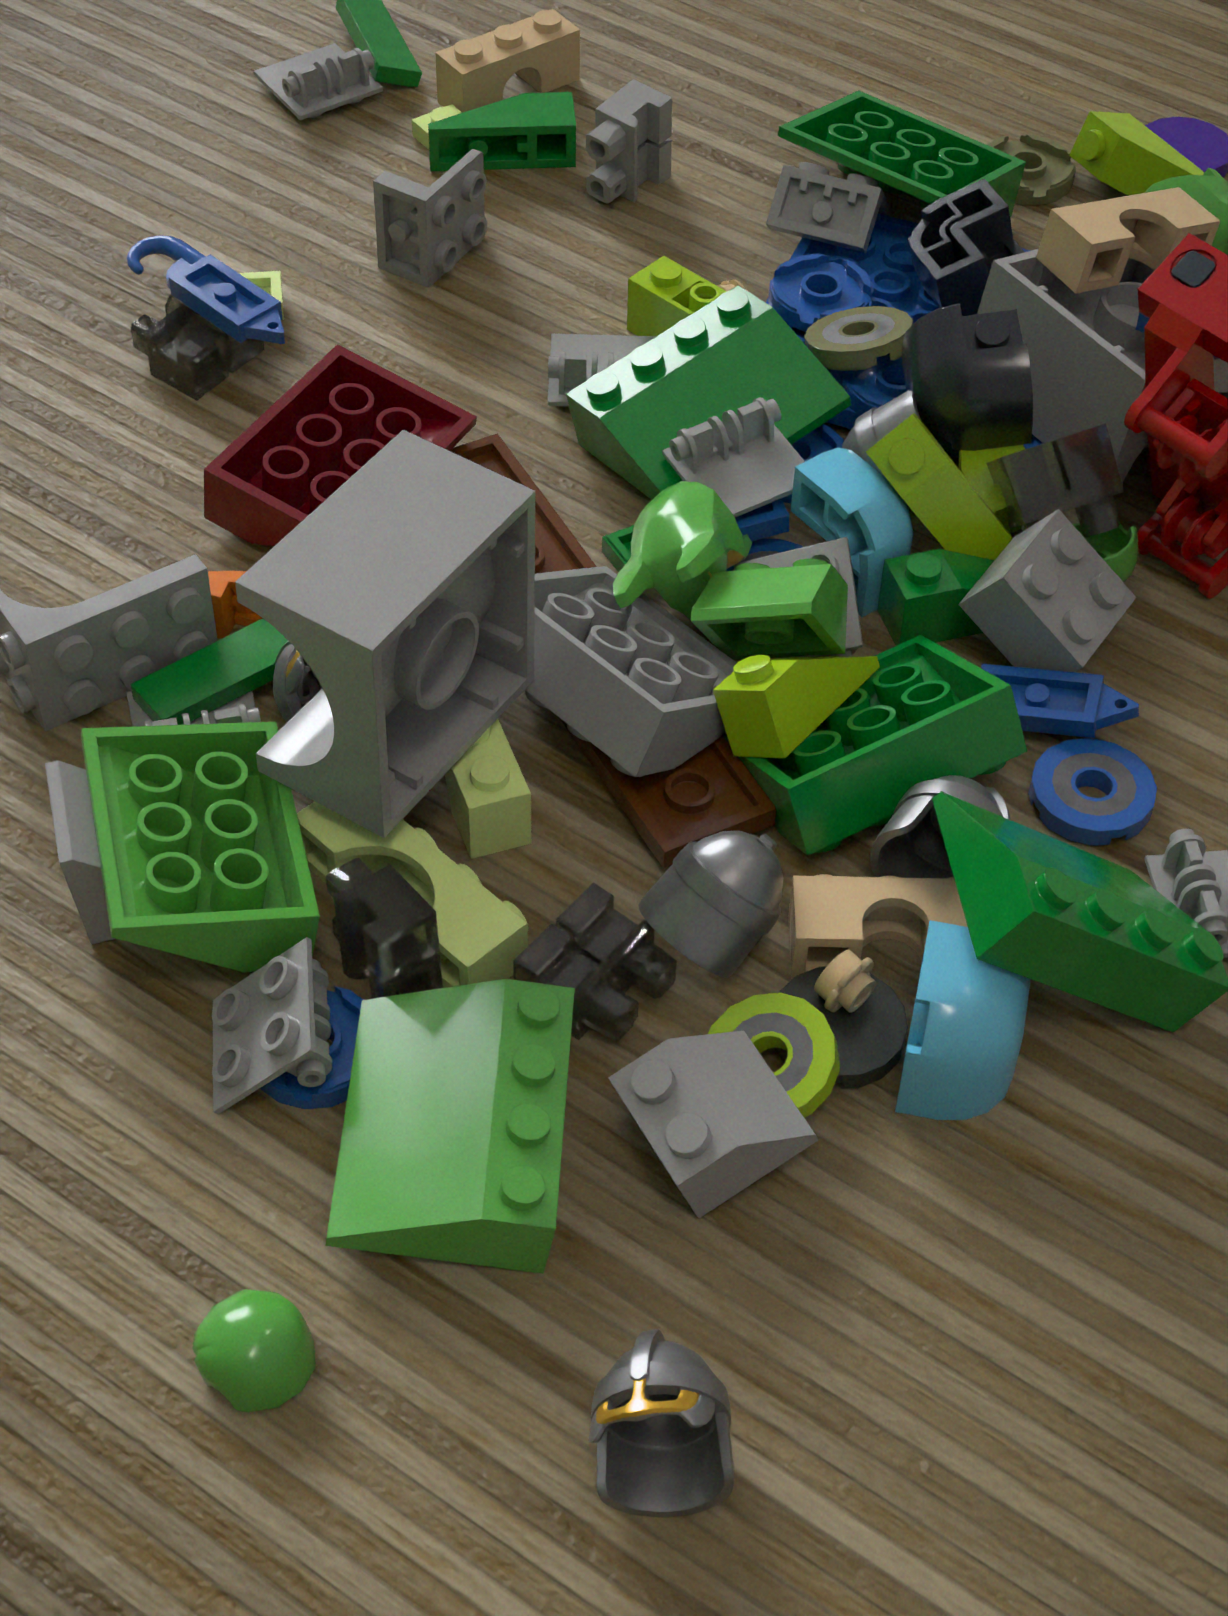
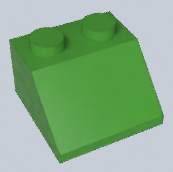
[691,559,848,660]

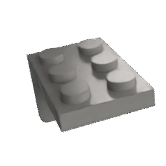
[0,554,218,731]

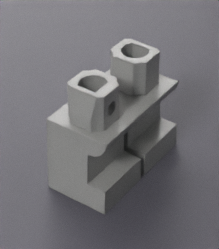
[586,79,672,203]

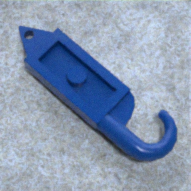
[127,235,285,344]
[981,664,1139,738]

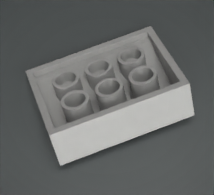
[525,566,737,777]

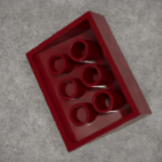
[204,344,477,546]

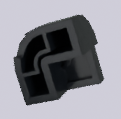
[908,178,1024,316]
[902,303,1033,451]

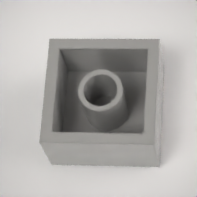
[958,509,1136,672]

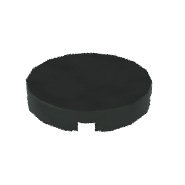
[774,966,908,1089]

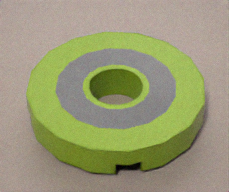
[708,992,840,1118]

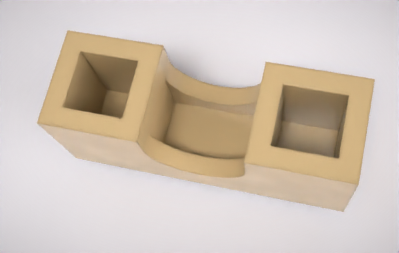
[435,9,580,113]
[1036,187,1220,294]
[788,874,968,979]

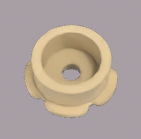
[814,950,876,1013]

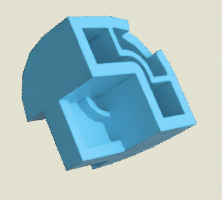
[791,448,913,617]
[895,920,1030,1120]

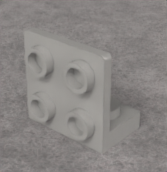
[373,149,487,288]
[766,162,893,253]

